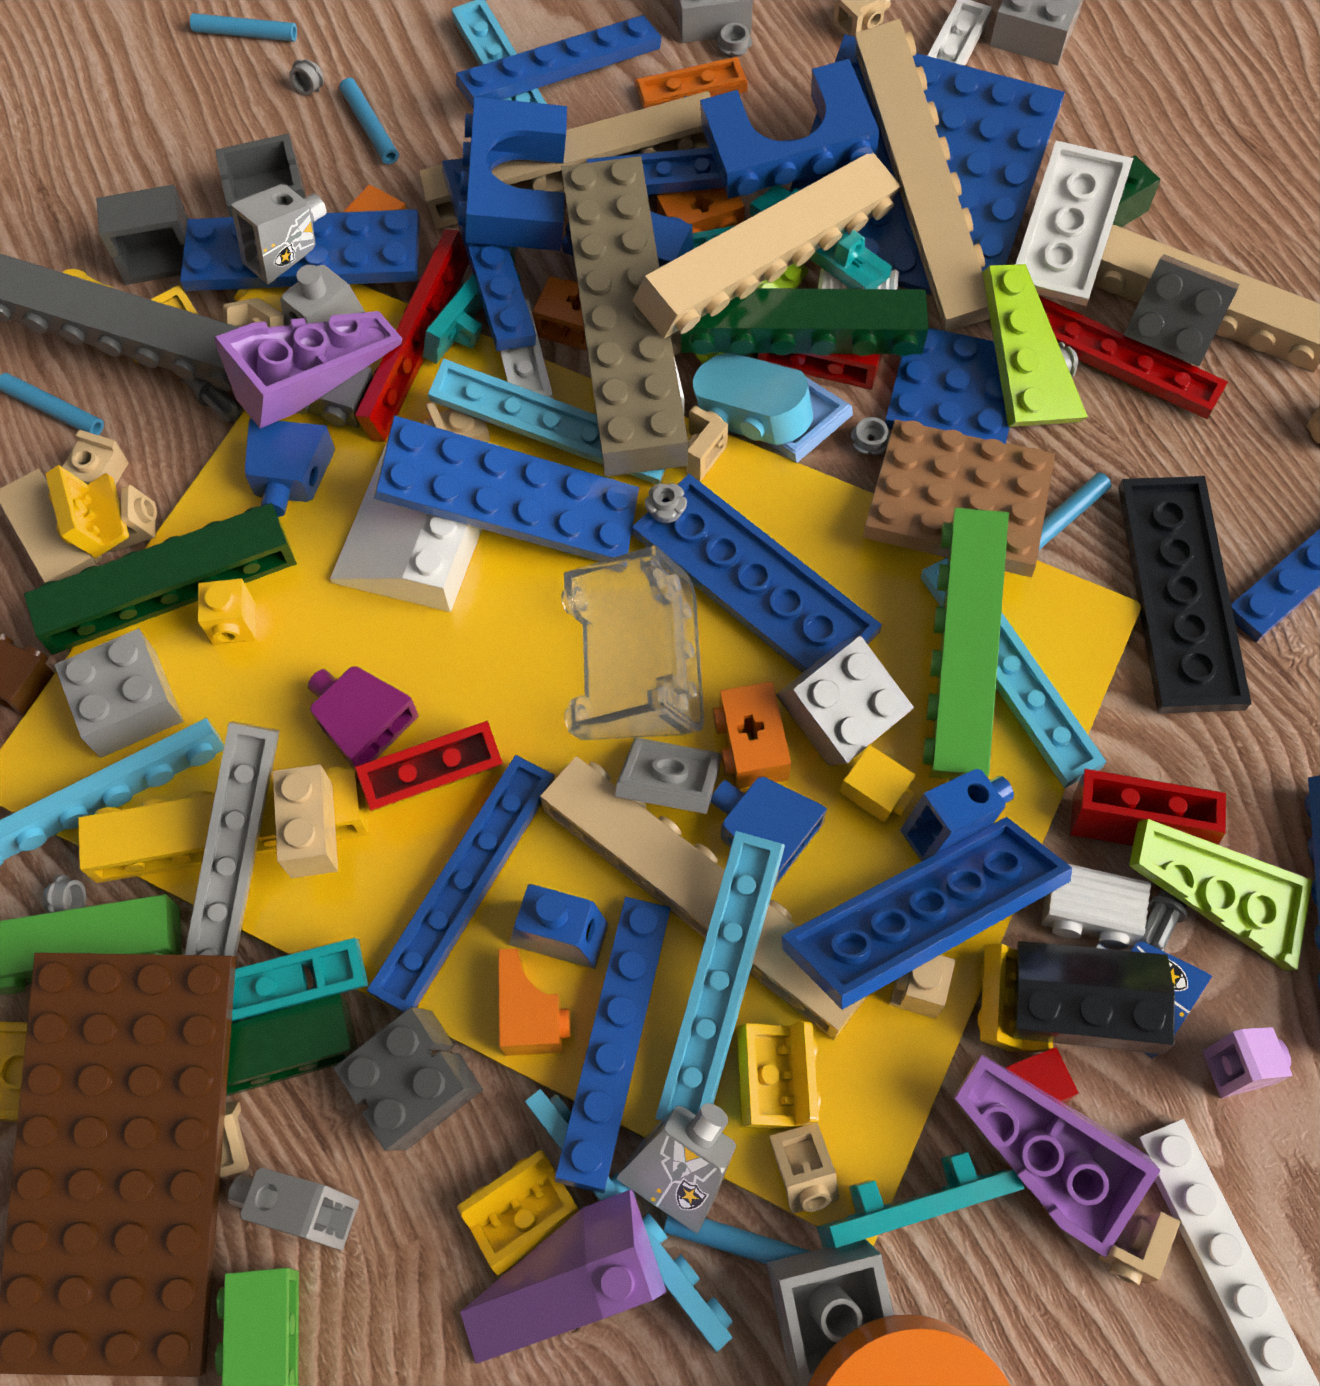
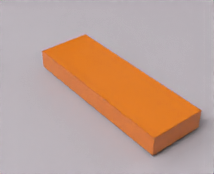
[635,57,748,109]

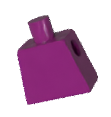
[307,666,419,772]

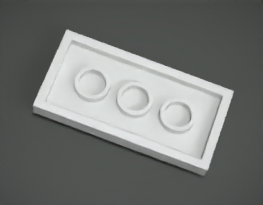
[1015,140,1133,306]

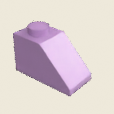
[1202,1027,1293,1098]

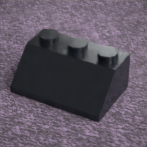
[1013,941,1175,1055]

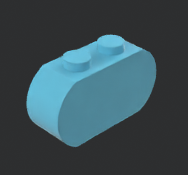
[693,353,813,445]

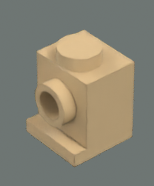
[833,0,890,37]
[62,429,129,485]
[889,955,955,1019]

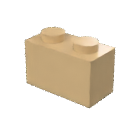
[273,764,338,878]

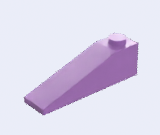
[215,311,403,428]
[954,1054,1161,1258]
[460,1189,667,1364]

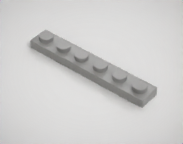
[185,721,280,956]

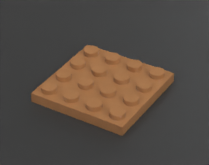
[862,419,1055,578]

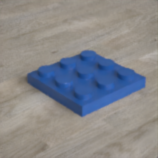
[885,328,1009,444]

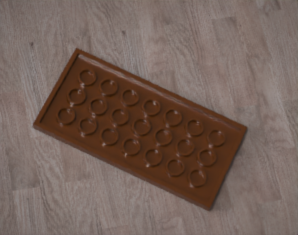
[0,953,236,1377]

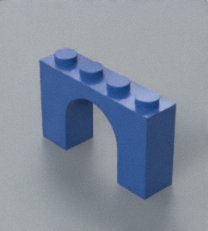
[700,59,879,199]
[458,97,567,251]

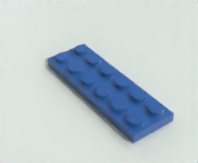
[180,209,420,291]
[374,415,639,568]
[632,474,882,673]
[782,817,1072,1010]

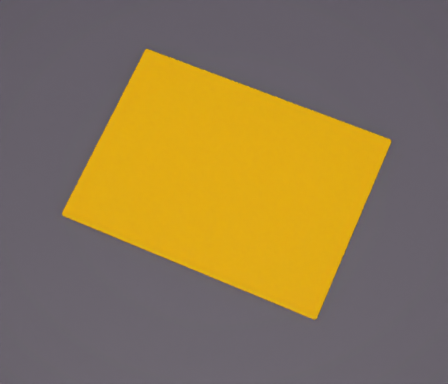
[0,284,1141,1246]

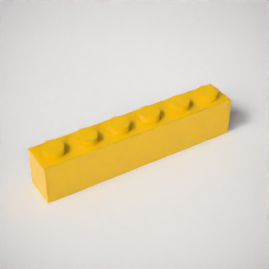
[78,767,369,883]

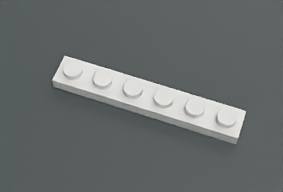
[1135,1119,1320,1386]

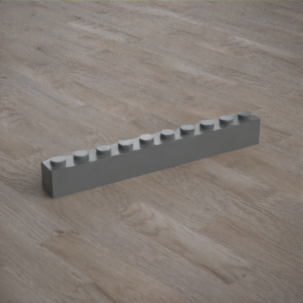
[0,254,373,428]

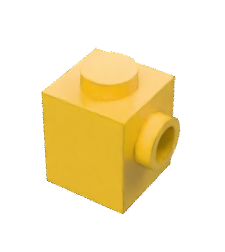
[198,578,256,645]
[839,744,916,823]

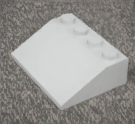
[330,443,498,612]

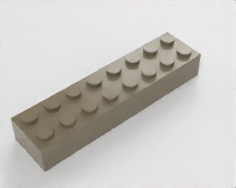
[561,156,688,477]

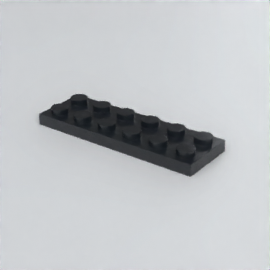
[1118,476,1252,714]

